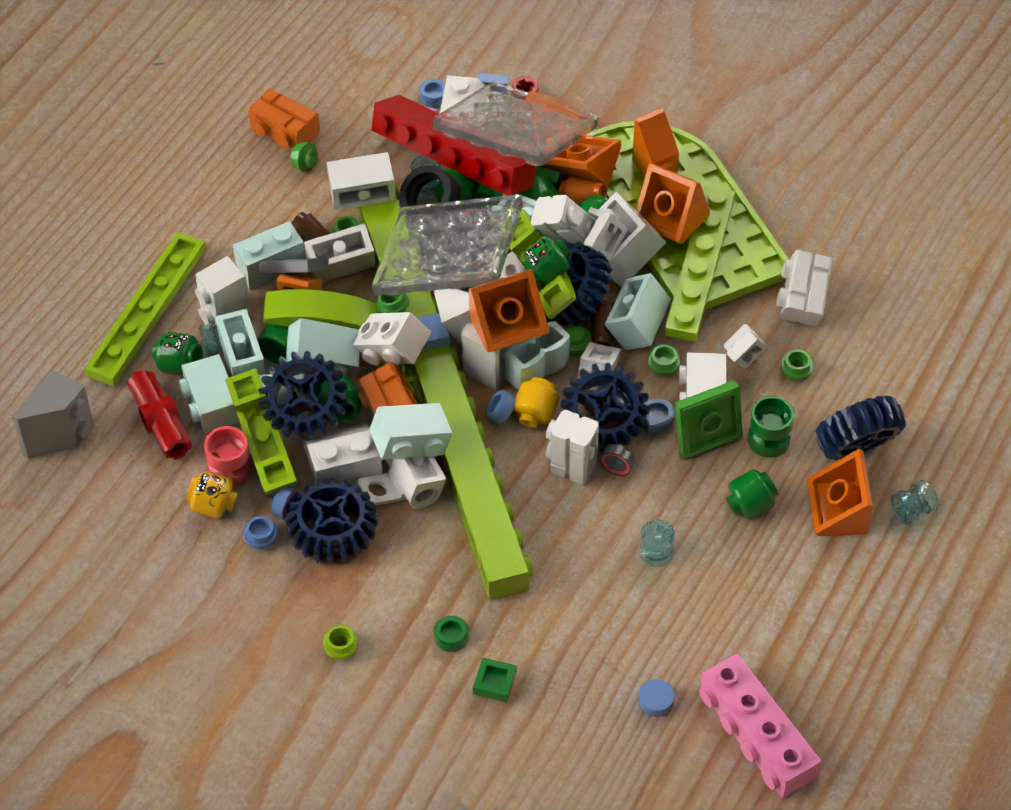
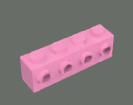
[699,653,822,799]

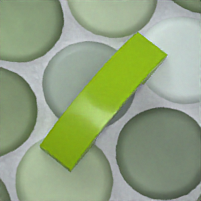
[499,209,576,319]
[263,289,379,329]
[225,368,298,495]

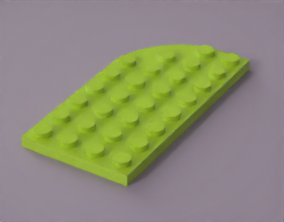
[583,121,789,310]

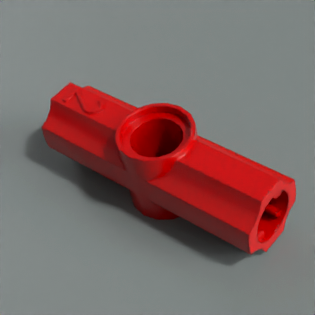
[127,369,192,460]

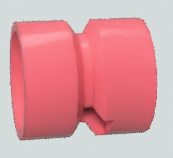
[204,426,252,488]

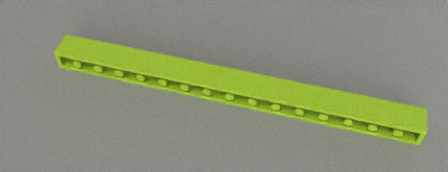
[356,182,534,601]

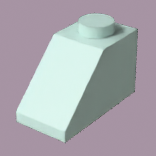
[215,309,265,377]

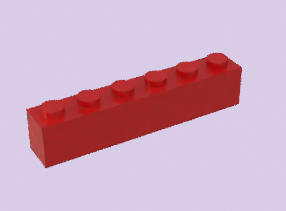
[371,95,537,197]

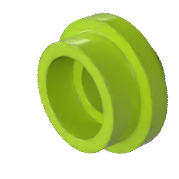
[323,625,358,660]

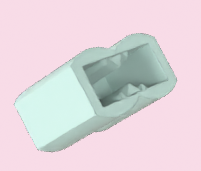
[505,321,570,390]

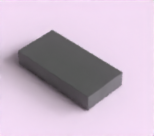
[259,258,329,274]

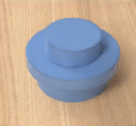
[243,516,278,549]

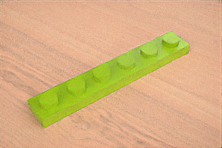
[665,186,735,342]
[84,232,206,387]

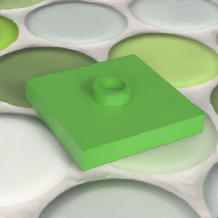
[675,380,743,459]

